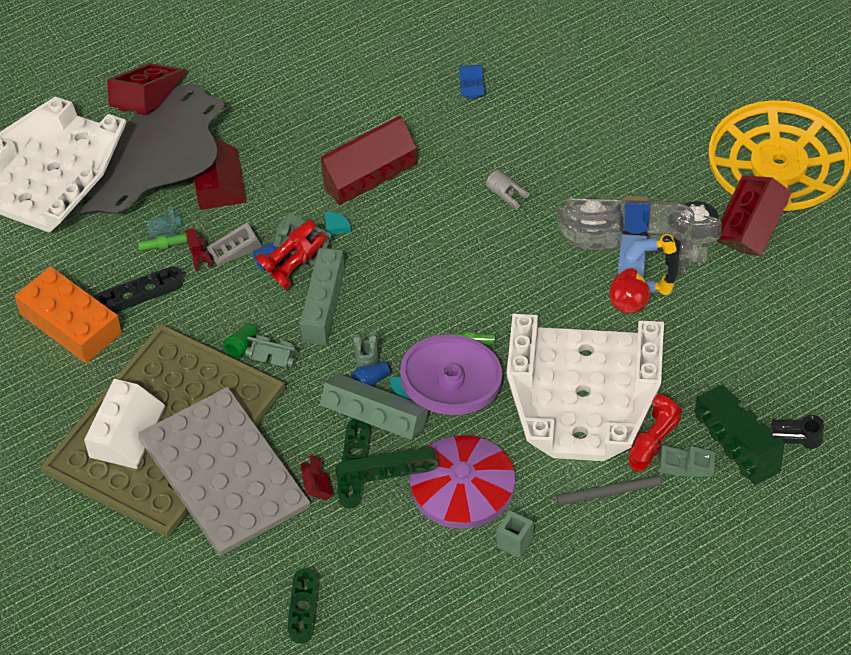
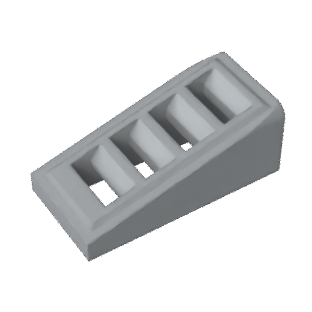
[207,222,262,266]

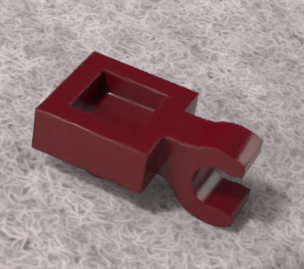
[185,228,212,271]
[301,455,333,501]

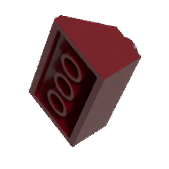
[320,115,418,206]

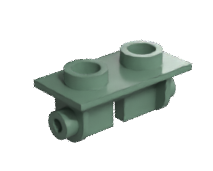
[245,335,300,369]

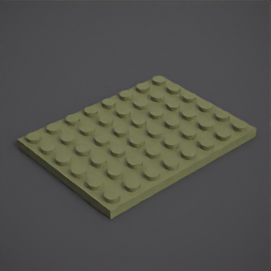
[40,324,285,538]

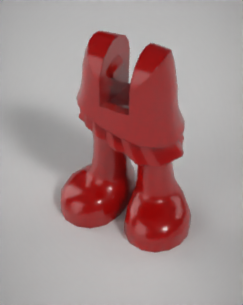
[255,219,327,291]
[629,394,682,472]

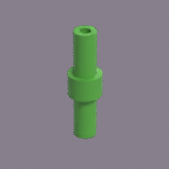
[138,234,187,251]
[445,331,495,344]

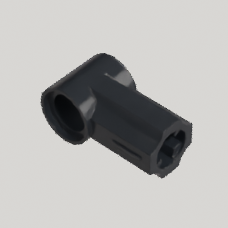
[772,415,824,449]

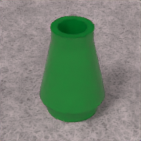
[224,324,257,358]

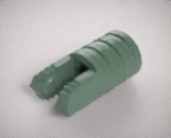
[353,333,379,367]

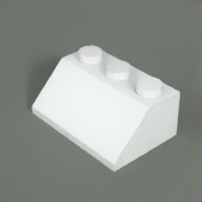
[84,379,166,469]

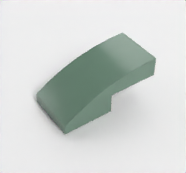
[657,445,715,477]

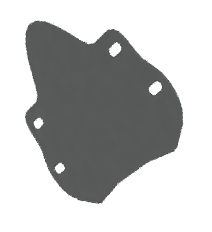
[71,85,224,213]

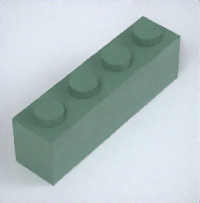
[300,248,345,345]
[320,374,428,440]

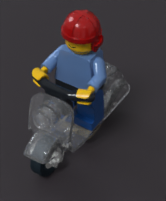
[557,196,722,314]

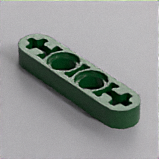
[337,418,370,509]
[335,448,438,485]

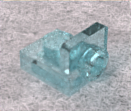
[146,206,181,240]

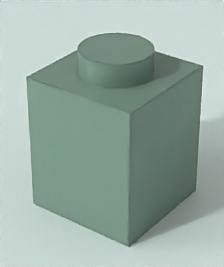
[496,510,533,559]

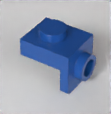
[459,64,484,99]

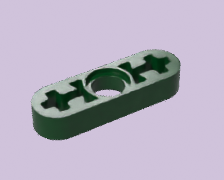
[287,568,318,644]

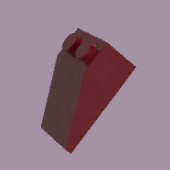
[107,63,185,115]

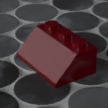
[194,137,246,210]
[711,175,792,256]

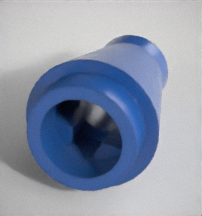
[351,361,390,386]

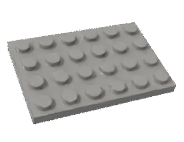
[138,387,310,557]

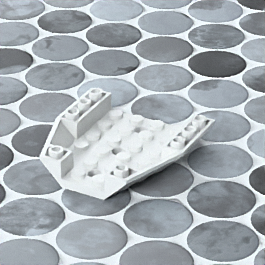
[0,97,127,233]
[507,314,664,461]

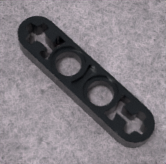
[93,267,184,313]

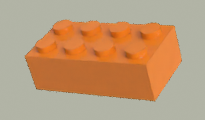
[14,266,122,363]

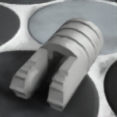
[486,170,530,210]

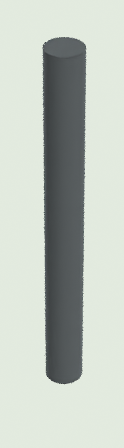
[556,475,661,506]

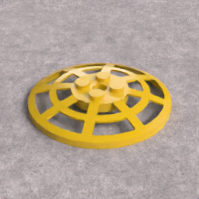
[709,100,851,211]

